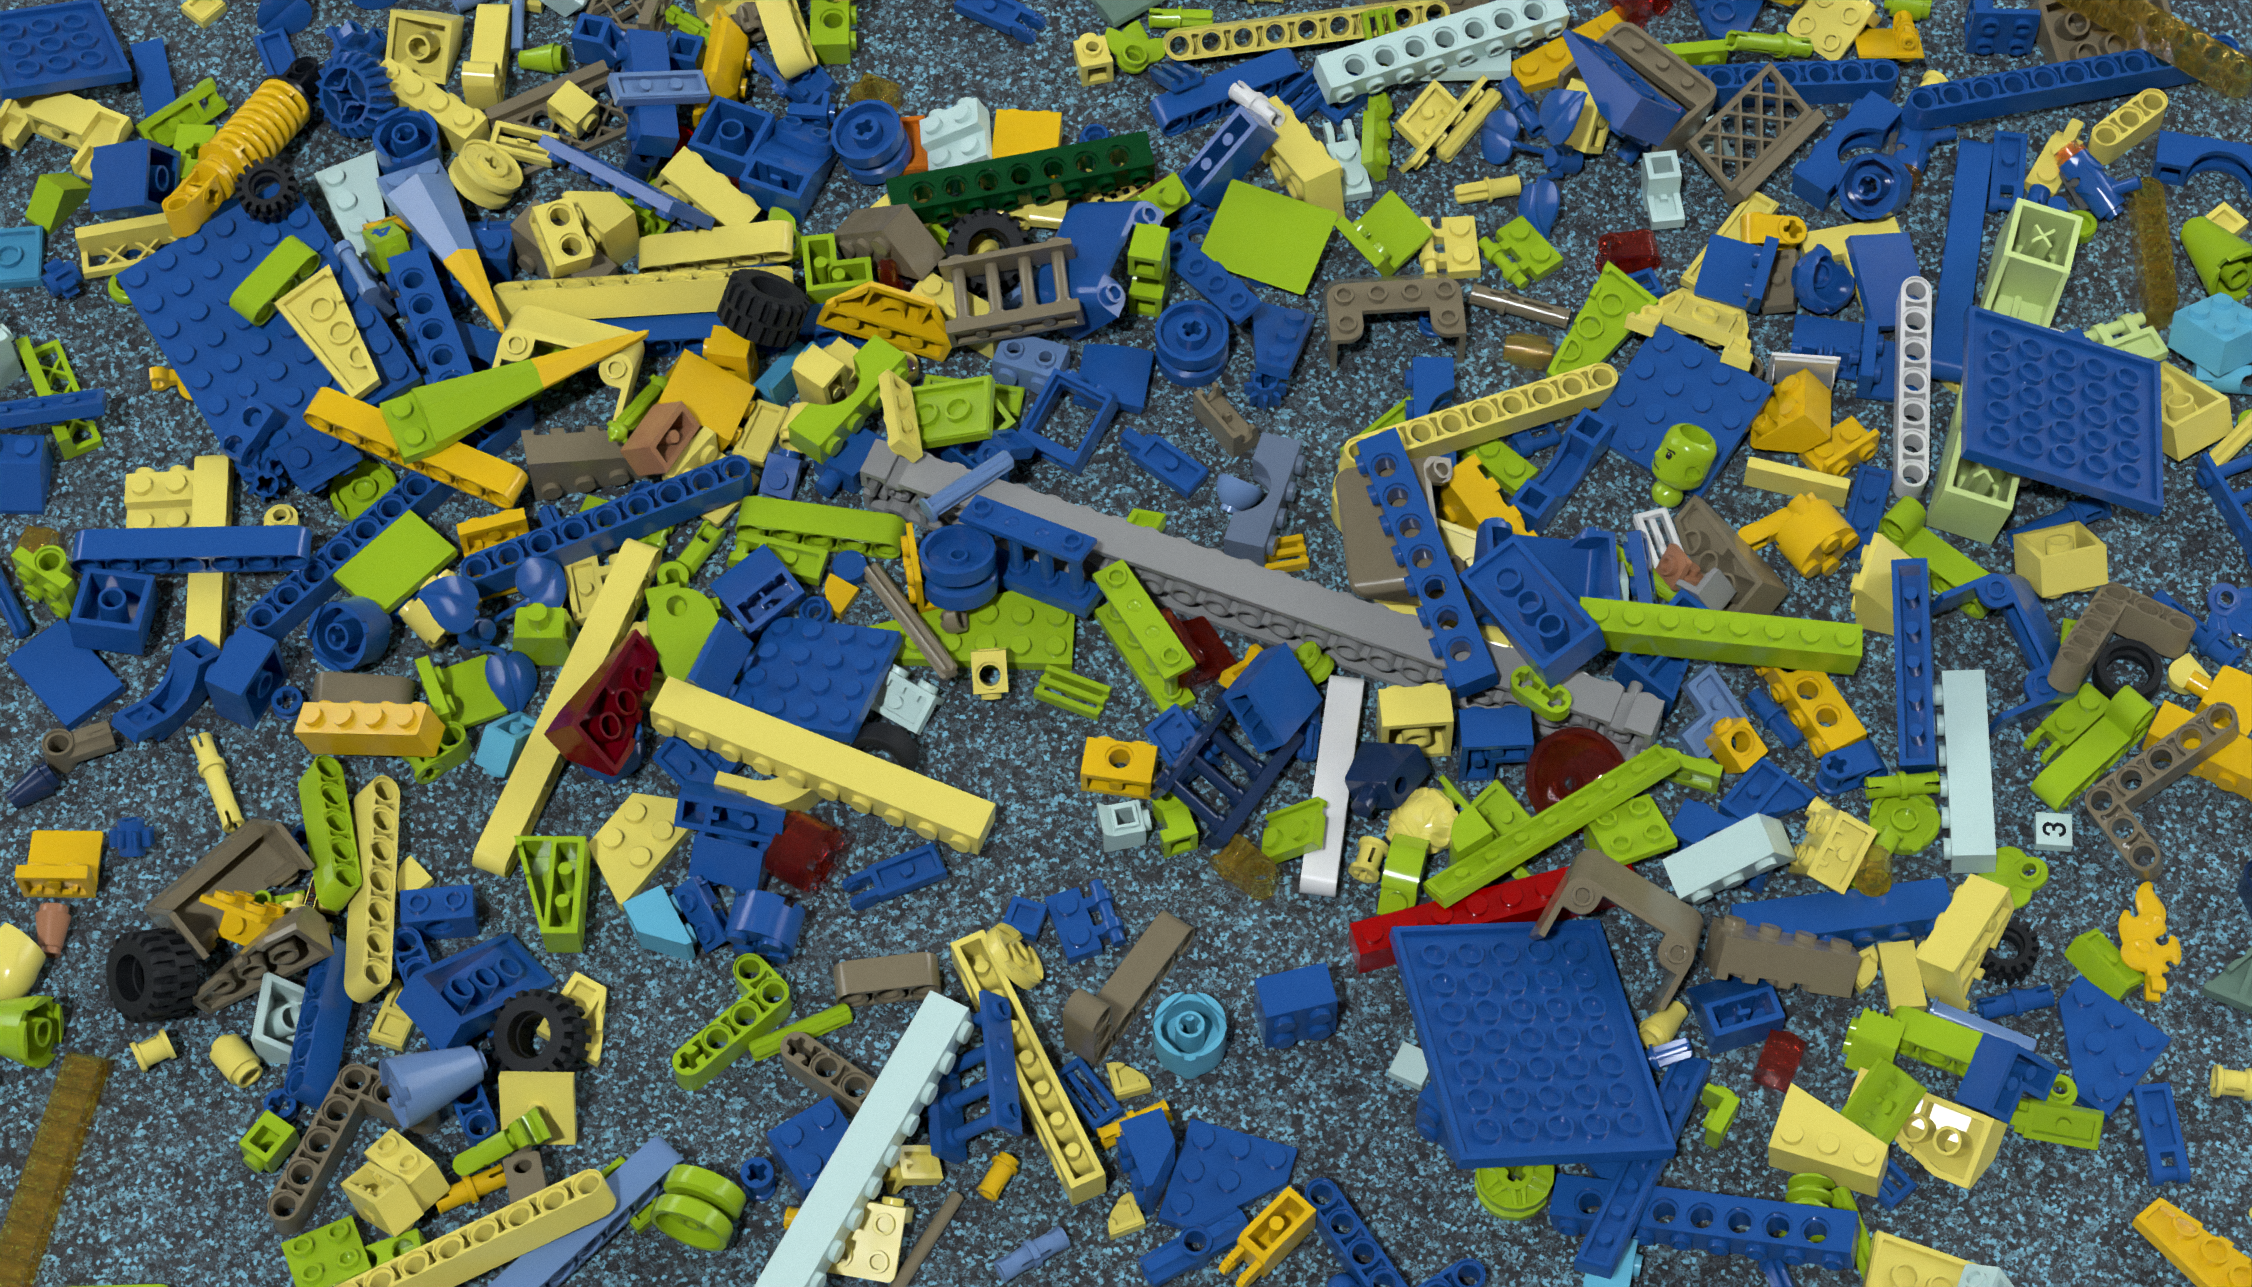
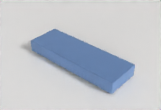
[607,70,711,106]

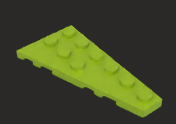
[867,591,1076,671]

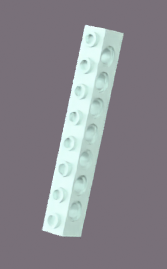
[1313,0,1570,105]

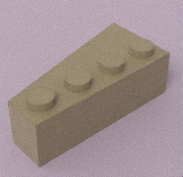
[1702,915,1861,999]

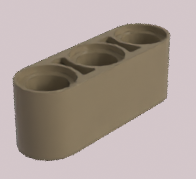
[310,672,416,704]
[833,952,941,1008]

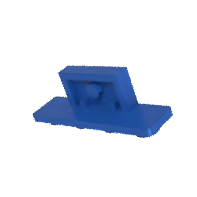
[1170,235,1262,325]

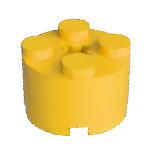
[1775,499,1860,579]

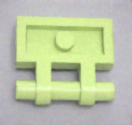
[2083,312,2169,361]

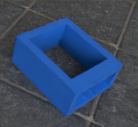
[1018,368,1119,476]

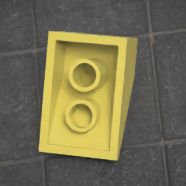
[2160,361,2233,461]

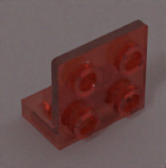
[1159,607,1237,689]

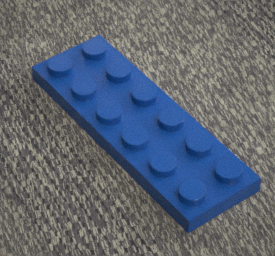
[538,134,716,231]

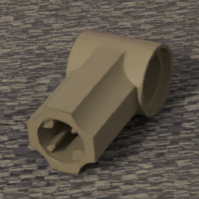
[41,720,117,774]

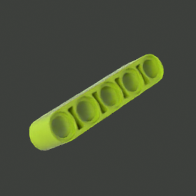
[735,496,906,559]
[298,755,362,911]

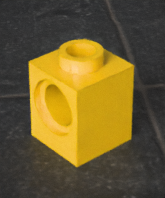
[1703,716,1768,774]

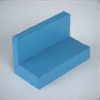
[753,340,819,406]

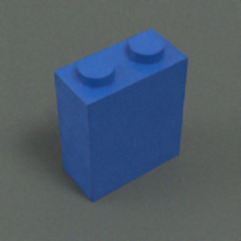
[1222,642,1323,754]

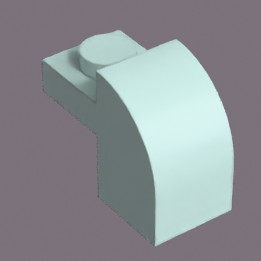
[1641,150,1685,230]

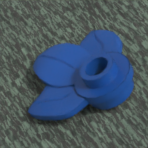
[2206,583,2252,641]

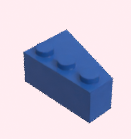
[1612,588,1709,719]

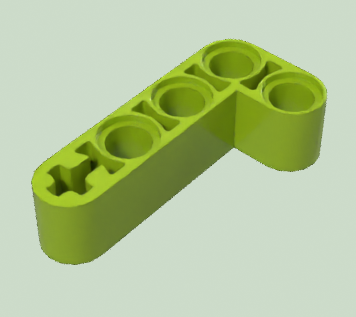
[1877,495,1991,619]
[2030,685,2156,813]
[672,953,792,1091]

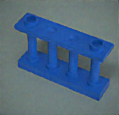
[2196,452,2252,568]
[958,494,1103,618]
[927,989,1023,1164]

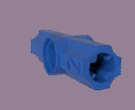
[1138,1206,1249,1287]

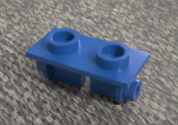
[672,875,729,954]

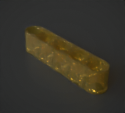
[2128,176,2178,330]

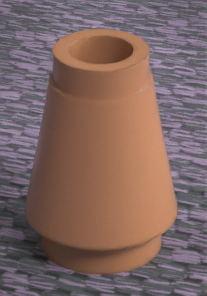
[35,903,72,958]

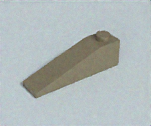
[1674,494,1790,615]

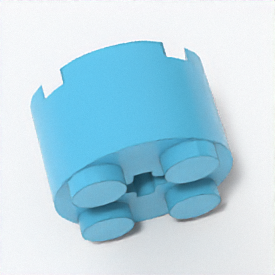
[1153,992,1227,1079]

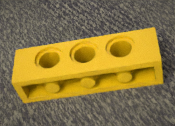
[1752,665,1868,759]

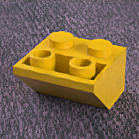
[1750,368,1832,453]

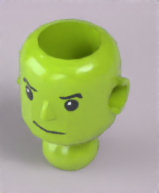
[1651,423,1717,508]

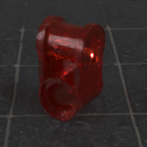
[1594,229,1662,274]

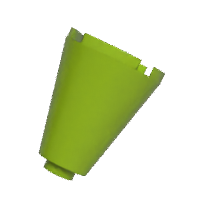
[2180,216,2252,301]
[0,995,64,1069]

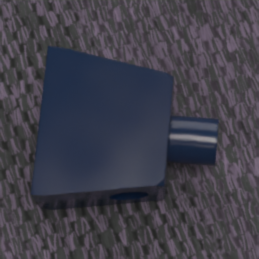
[1345,742,1431,817]

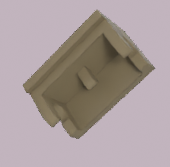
[1193,382,1260,459]

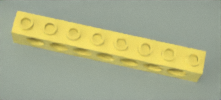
[950,929,1106,1206]

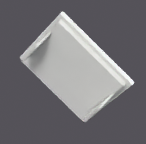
[1765,352,1841,391]

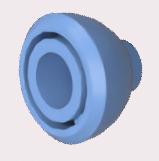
[1216,473,1263,515]

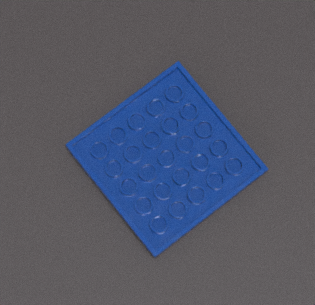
[1961,304,2164,517]

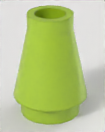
[518,42,569,75]

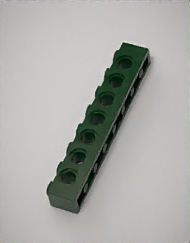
[886,130,1155,224]

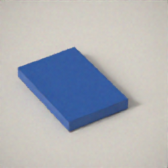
[1845,232,1934,331]
[5,618,126,732]

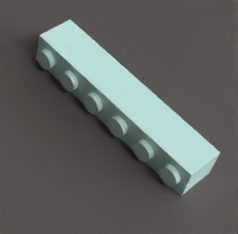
[1935,669,1996,873]

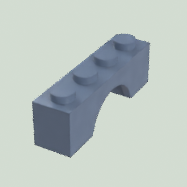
[1224,432,1307,567]

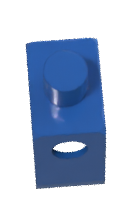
[813,427,887,498]

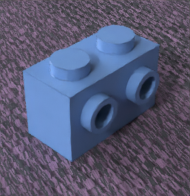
[992,335,1070,394]

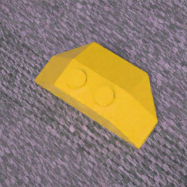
[692,5,754,131]
[816,281,952,362]

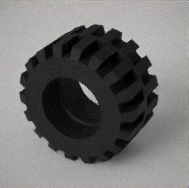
[944,208,1030,297]
[717,269,810,347]
[105,928,197,1024]
[489,989,592,1072]

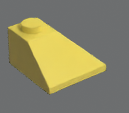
[385,9,464,85]

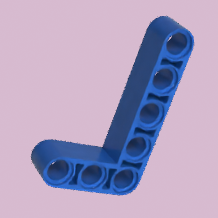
[1305,1178,1486,1287]

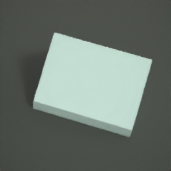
[251,972,305,1064]

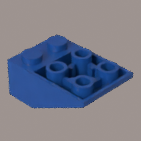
[739,135,838,223]

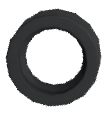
[2091,639,2163,702]
[850,722,919,771]

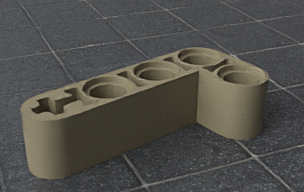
[780,1032,876,1117]

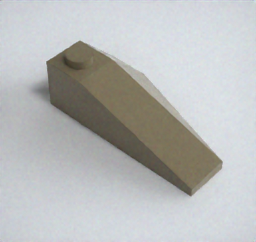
[192,905,334,1015]

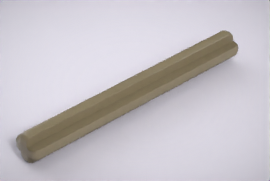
[864,563,958,680]

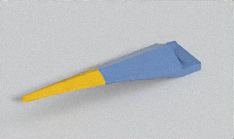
[376,158,504,333]

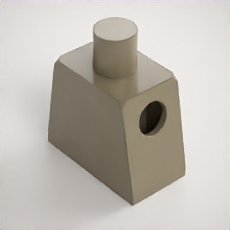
[502,1147,549,1204]

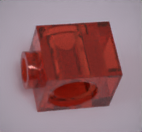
[1753,1029,1806,1094]

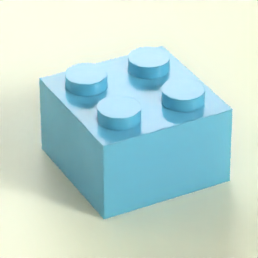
[2167,292,2252,377]

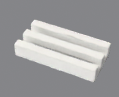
[1633,507,1684,569]

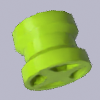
[1293,641,1334,685]

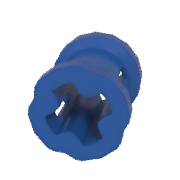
[740,1157,776,1202]

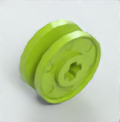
[1474,1165,1554,1221]

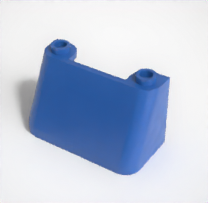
[1034,201,1165,341]
[1469,517,1621,627]

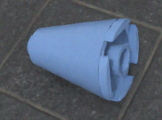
[378,1046,488,1128]

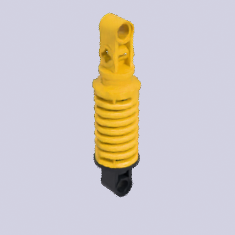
[162,56,322,237]

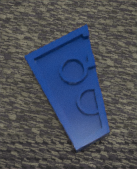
[1250,302,1315,380]

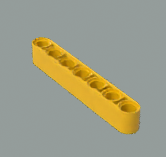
[303,387,529,509]

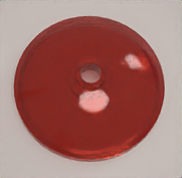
[1525,727,1625,834]

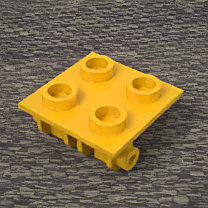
[1855,10,1925,62]

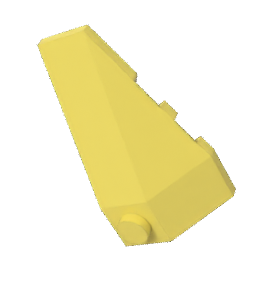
[1848,1067,2008,1190]

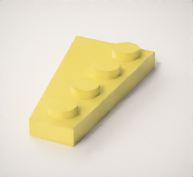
[274,264,382,400]

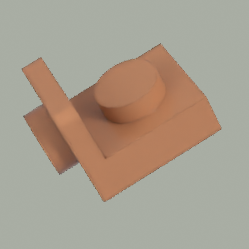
[1655,543,1704,591]

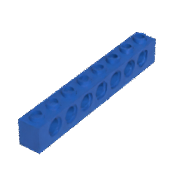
[1354,427,1499,699]
[1549,1173,1860,1271]

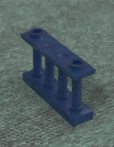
[1149,687,1305,851]

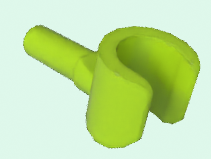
[253,889,306,904]

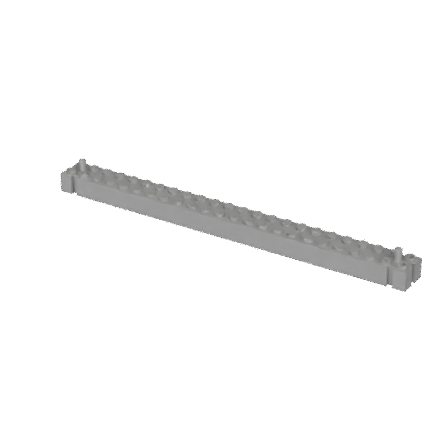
[860,438,1665,763]

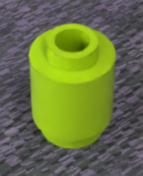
[1883,0,1932,21]

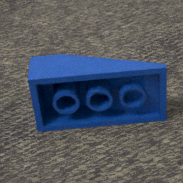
[1562,28,1682,147]
[1458,533,1607,689]
[395,931,557,1050]

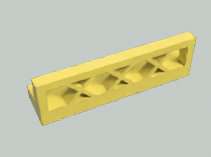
[75,213,212,279]

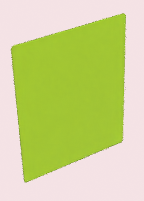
[1200,179,1338,295]

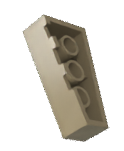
[521,423,661,501]

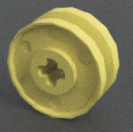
[448,139,524,209]

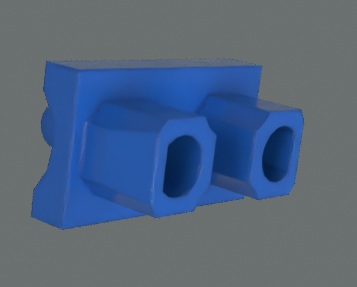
[324,19,387,64]

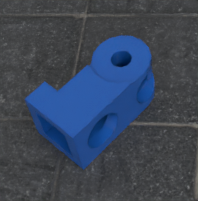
[219,395,284,466]

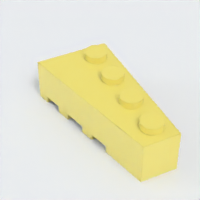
[1261,95,1345,220]

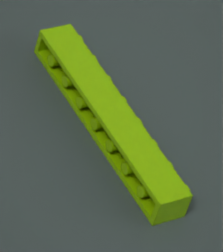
[1578,596,1863,675]

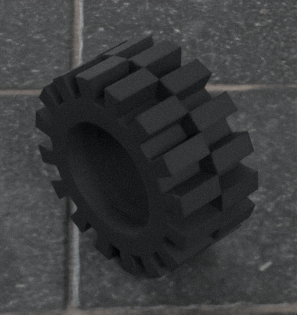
[235,157,300,223]
[1980,916,2040,986]

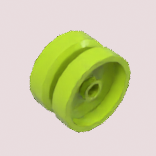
[650,1164,747,1251]

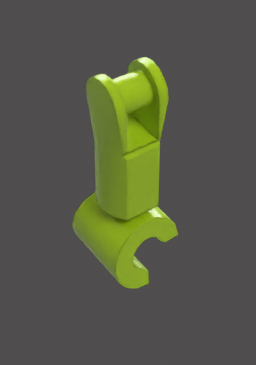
[657,520,727,588]
[452,1106,552,1176]

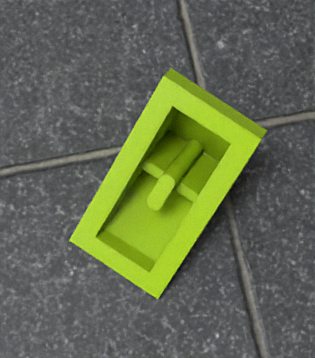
[25,172,92,235]

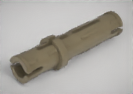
[1469,283,1572,330]

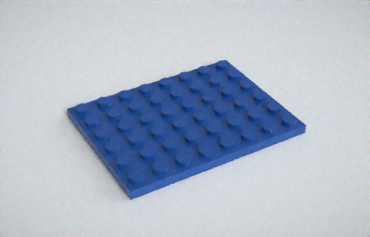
[115,183,423,485]
[1389,919,1677,1169]

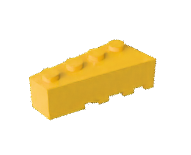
[1439,453,1539,537]

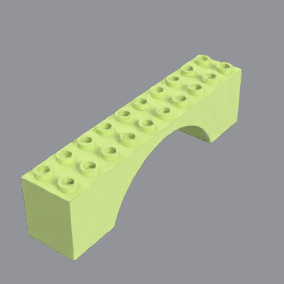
[1924,198,2083,545]

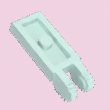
[1323,119,1373,203]

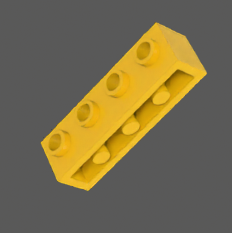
[293,700,445,757]

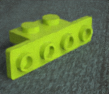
[1438,774,1535,880]

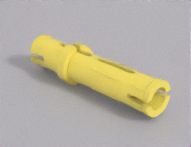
[190,732,245,833]

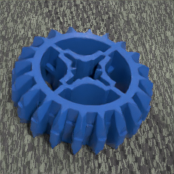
[315,50,396,139]

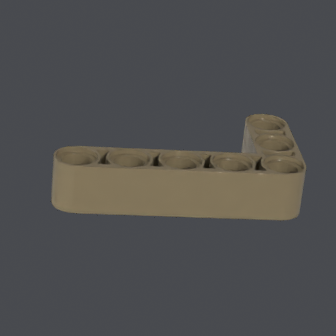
[2047,582,2197,693]
[2085,702,2240,881]
[1063,910,1195,1066]
[267,1063,442,1235]

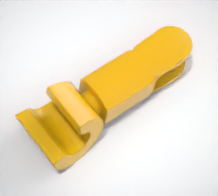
[1738,492,1818,552]

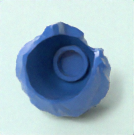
[1791,244,1856,314]

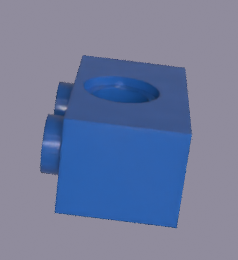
[400,884,479,941]

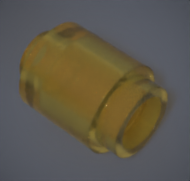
[1503,332,1554,370]
[1855,845,1893,897]

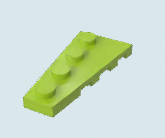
[1546,261,1659,395]

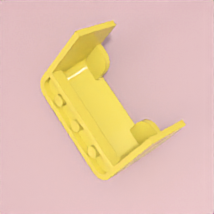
[492,305,645,422]

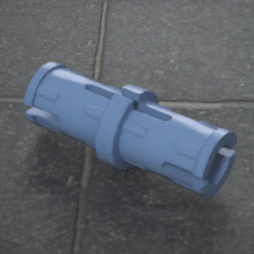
[994,1225,1070,1283]

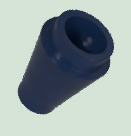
[5,761,61,810]

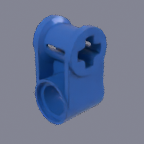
[1815,739,1888,796]

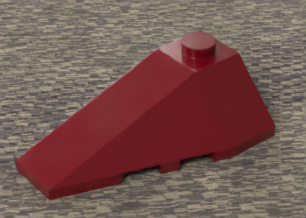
[544,629,658,777]

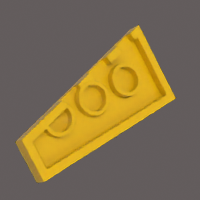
[1511,9,1623,94]
[2131,1197,2252,1287]

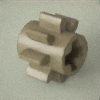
[731,2,766,42]

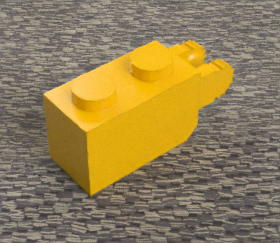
[1218,1186,1316,1287]

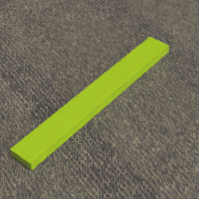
[1423,743,1680,909]

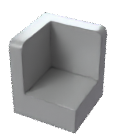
[1675,567,1737,611]

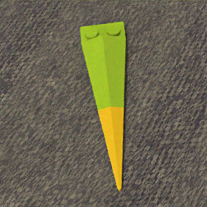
[379,330,649,465]

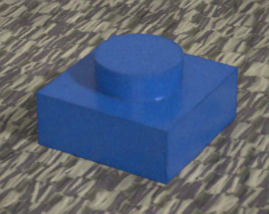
[1002,895,1048,942]

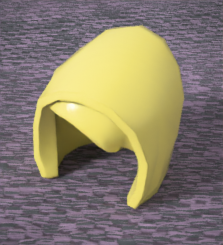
[0,922,46,1000]

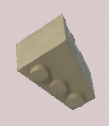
[510,198,619,279]
[833,204,946,281]

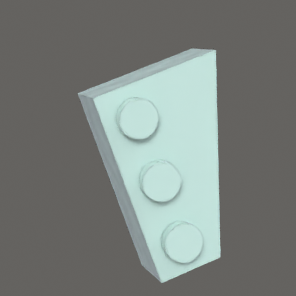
[1662,813,1797,905]

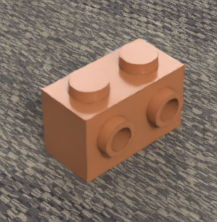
[620,401,700,476]

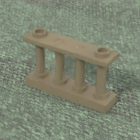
[938,237,1085,348]

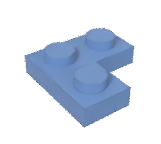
[1675,664,1751,758]

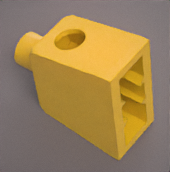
[2184,665,2252,737]

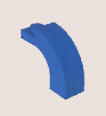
[111,634,222,744]

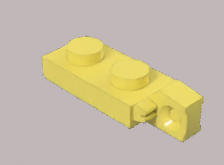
[2024,118,2084,199]

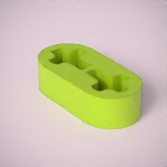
[1510,666,1572,721]

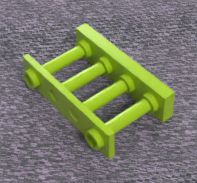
[1092,559,1196,714]

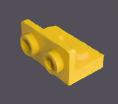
[1798,415,1881,477]

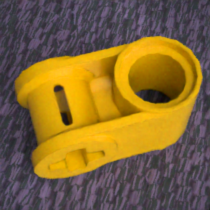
[1740,212,1807,251]

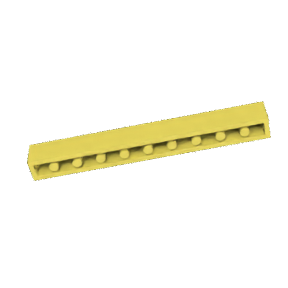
[650,676,996,855]

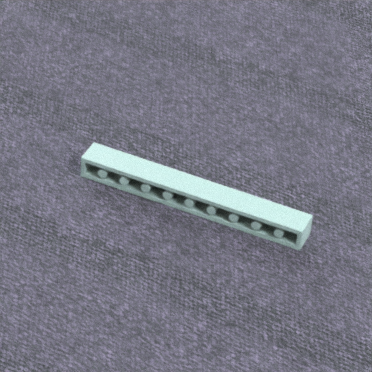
[754,990,974,1287]

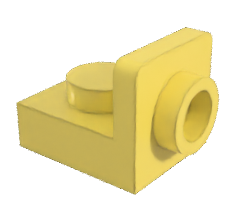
[882,1145,943,1195]

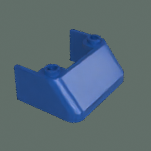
[1932,573,2079,735]

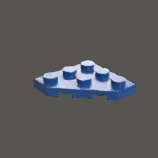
[1689,0,1767,52]
[2056,975,2172,1122]
[1158,1118,1298,1230]

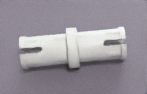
[1228,80,1285,130]

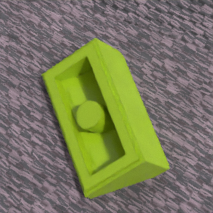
[2064,928,2145,1002]

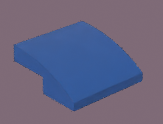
[1072,344,1154,415]
[652,735,745,787]

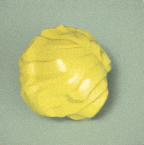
[1385,787,1458,854]

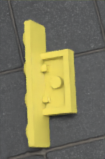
[1393,74,1488,174]

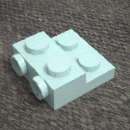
[919,97,993,171]

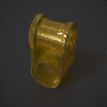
[1209,833,1277,900]

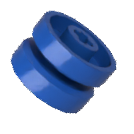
[830,99,912,185]
[1155,300,1229,387]
[919,524,999,611]

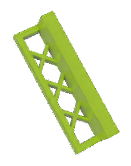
[15,335,104,461]

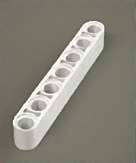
[1892,276,1932,499]
[1299,675,1365,897]

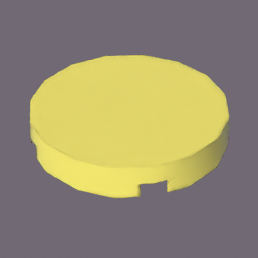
[986,922,1044,990]

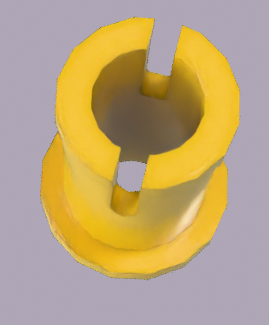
[976,1152,1019,1202]

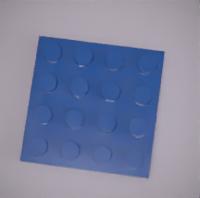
[0,0,132,100]
[1596,323,1774,499]
[731,616,903,743]

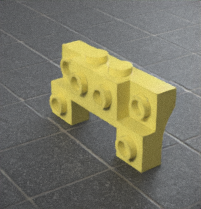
[0,91,134,181]

